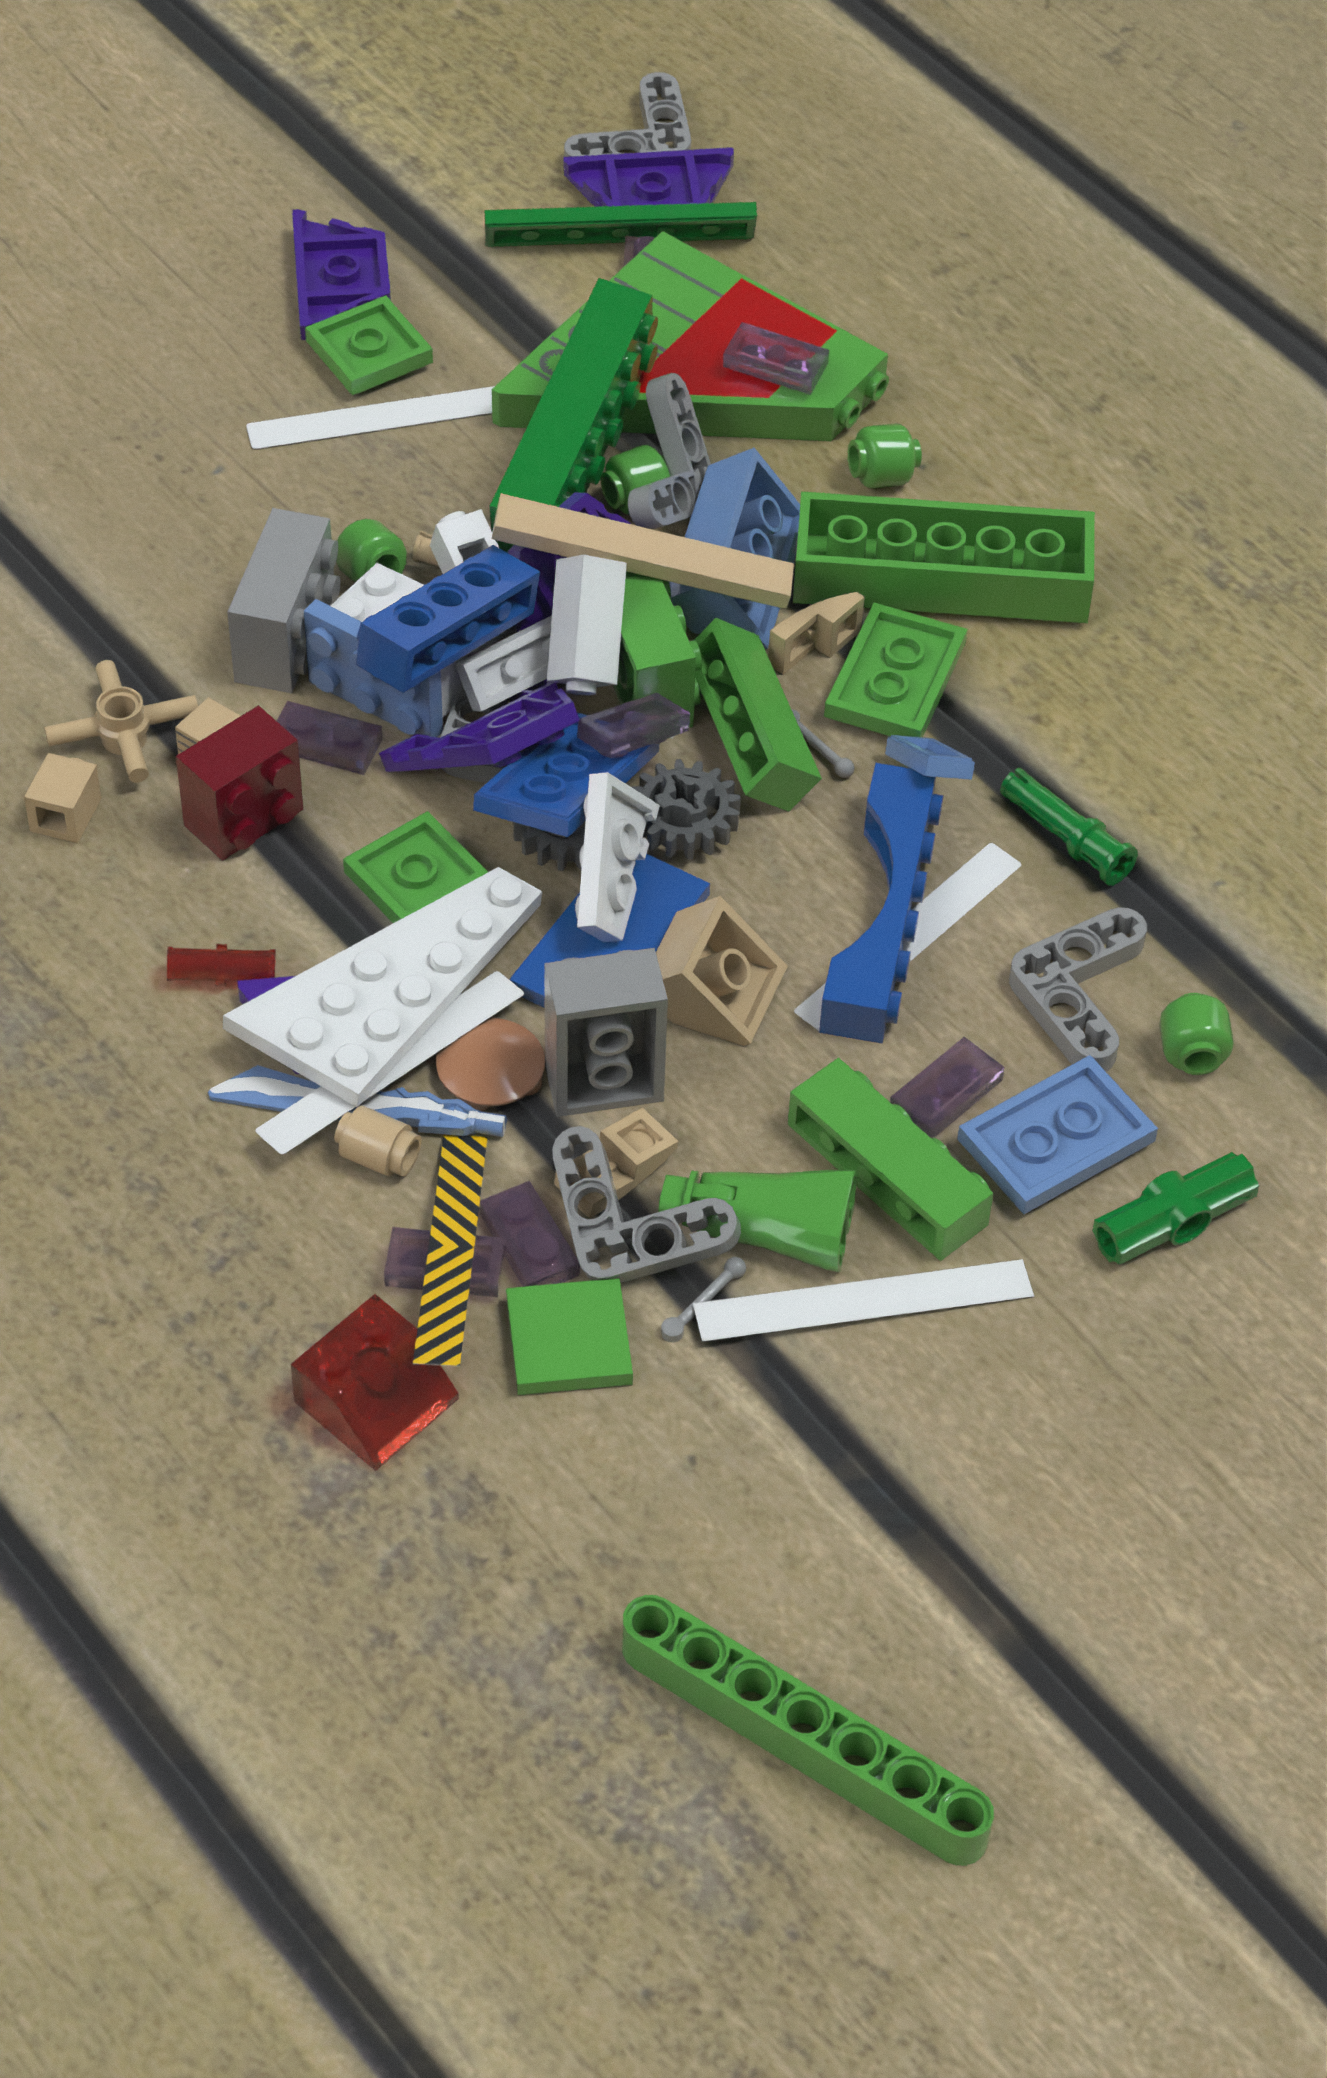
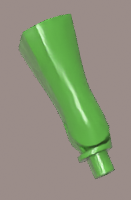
[658,1170,857,1273]

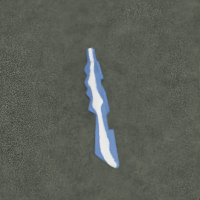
[208,1065,507,1137]

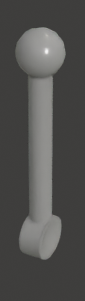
[791,709,855,778]
[661,1257,746,1343]

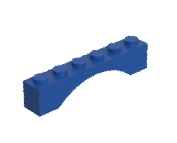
[819,763,944,1044]

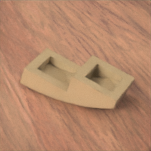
[768,592,864,675]
[554,1107,679,1219]

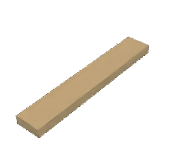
[491,494,794,609]

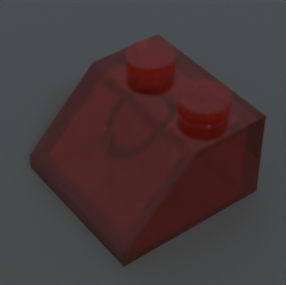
[290,1294,459,1471]

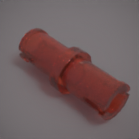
[167,944,276,986]

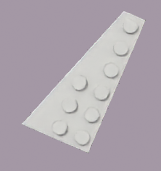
[223,867,542,1107]

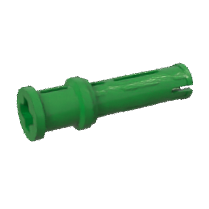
[1000,768,1138,886]

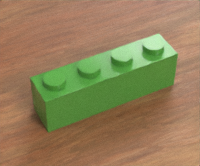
[695,618,822,812]
[788,1057,993,1261]

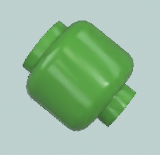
[847,423,922,489]
[600,445,670,515]
[336,518,407,583]
[1159,993,1234,1075]

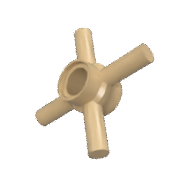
[44,660,198,783]

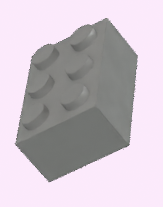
[227,508,340,693]
[544,948,668,1117]

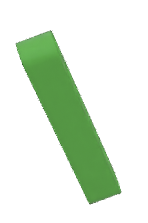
[622,1595,994,1866]

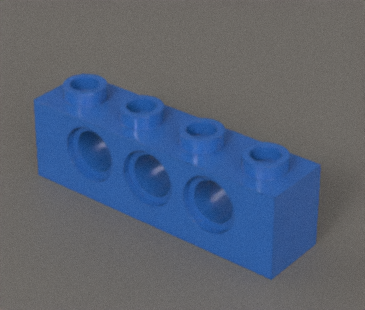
[356,545,540,693]

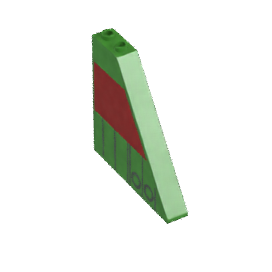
[491,231,889,441]

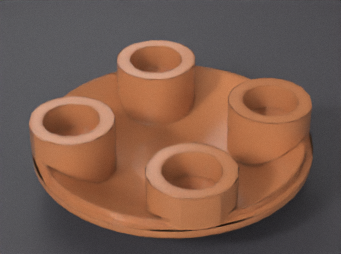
[436,1018,545,1112]

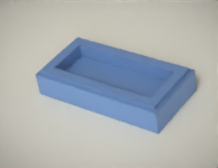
[885,735,975,780]

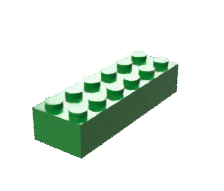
[489,278,658,553]

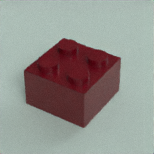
[176,705,304,861]

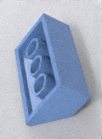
[669,448,800,650]

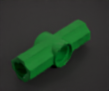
[1092,1152,1260,1265]

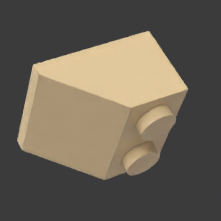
[656,896,788,1046]

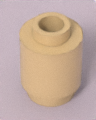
[334,1106,422,1177]

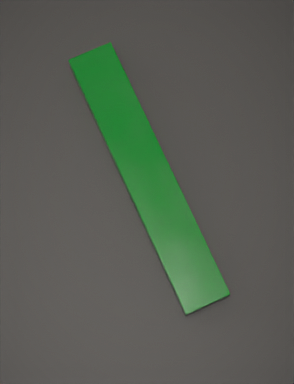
[484,202,757,247]

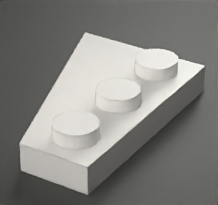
[575,772,660,942]

